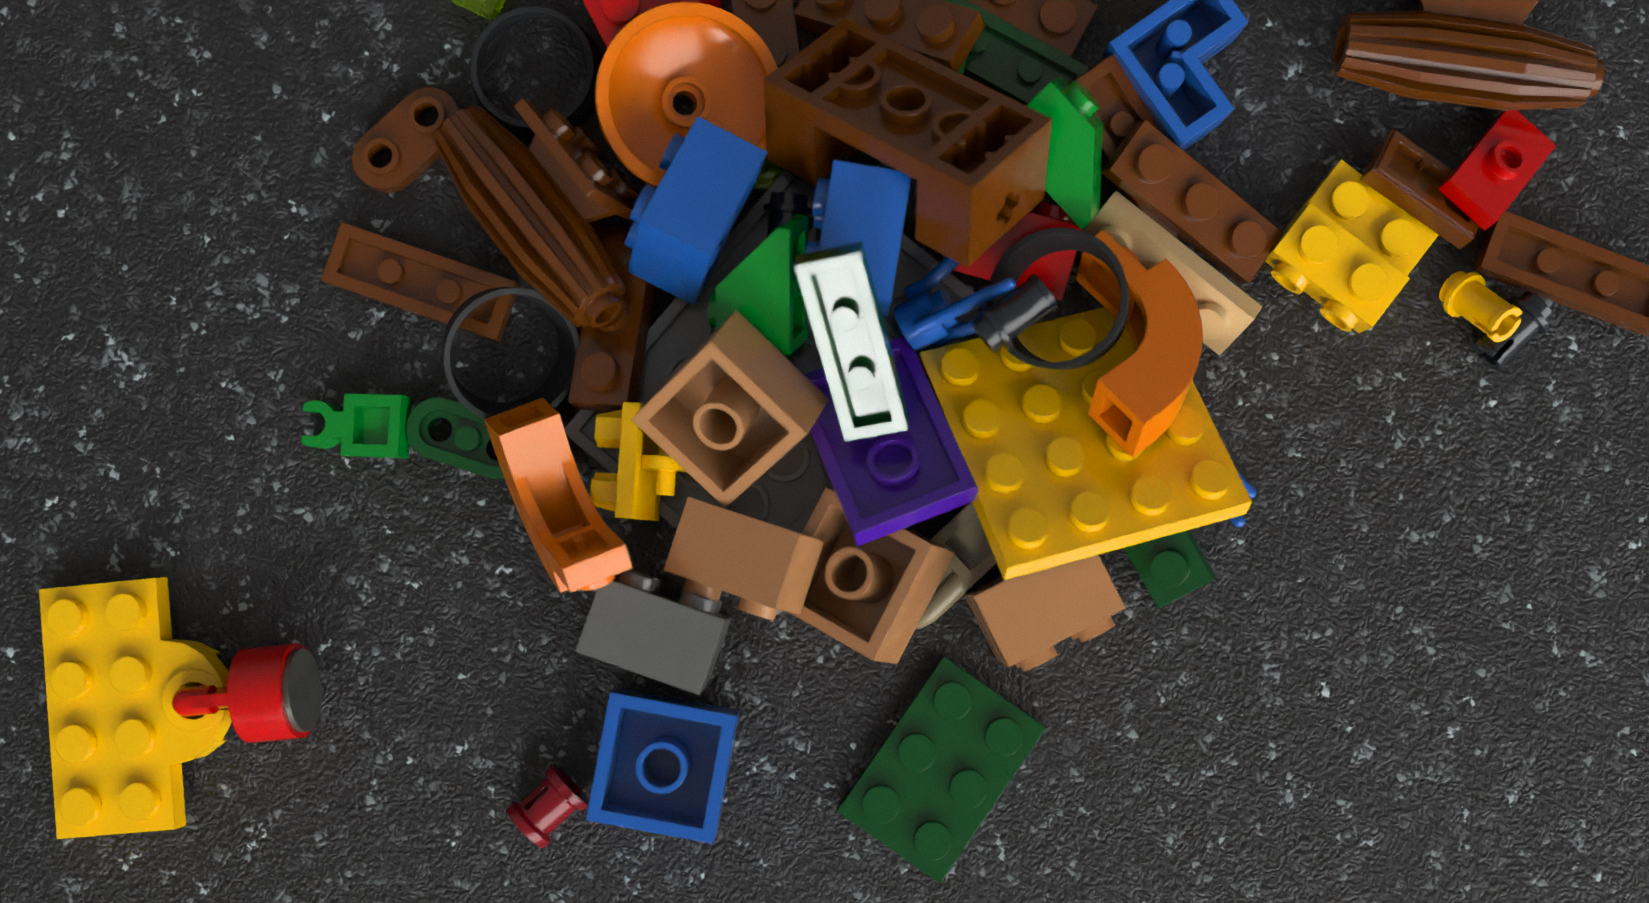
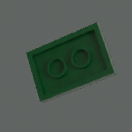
[837,656,1047,883]

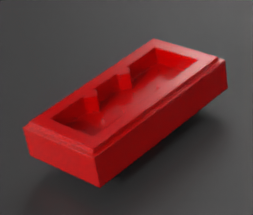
[1438,110,1557,231]

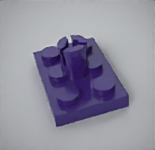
[804,335,978,546]

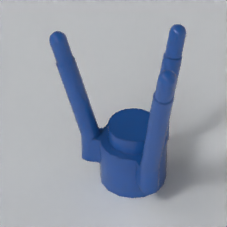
[894,257,1057,351]

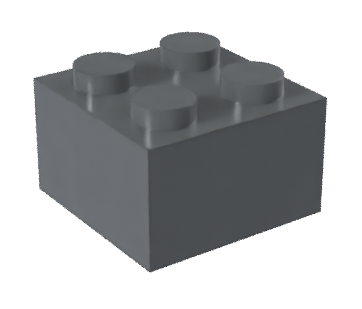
[576,569,732,695]

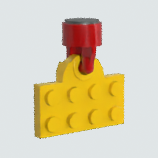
[39,577,322,839]

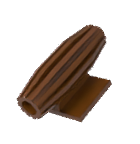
[1331,0,1604,110]
[434,98,640,328]

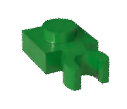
[301,394,412,459]

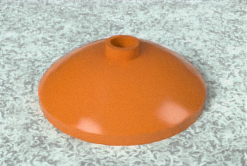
[595,2,778,187]

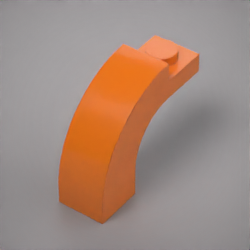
[1076,230,1203,458]
[484,398,632,593]

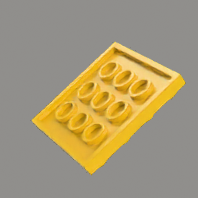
[918,307,1252,580]

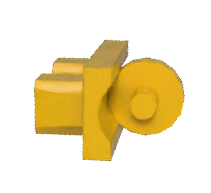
[590,402,686,521]

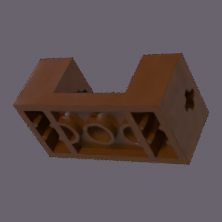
[764,18,1052,268]

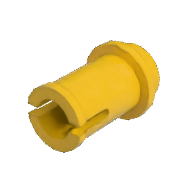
[1439,271,1522,342]

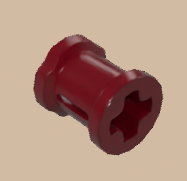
[506,764,589,849]

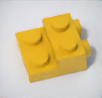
[1265,159,1438,333]

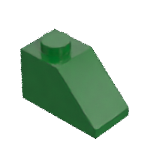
[1026,77,1103,230]
[708,214,808,356]

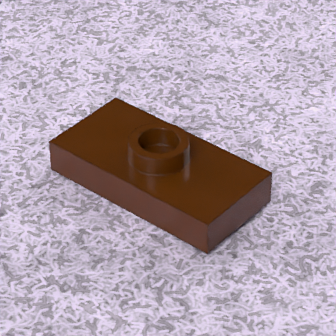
[1360,128,1479,249]

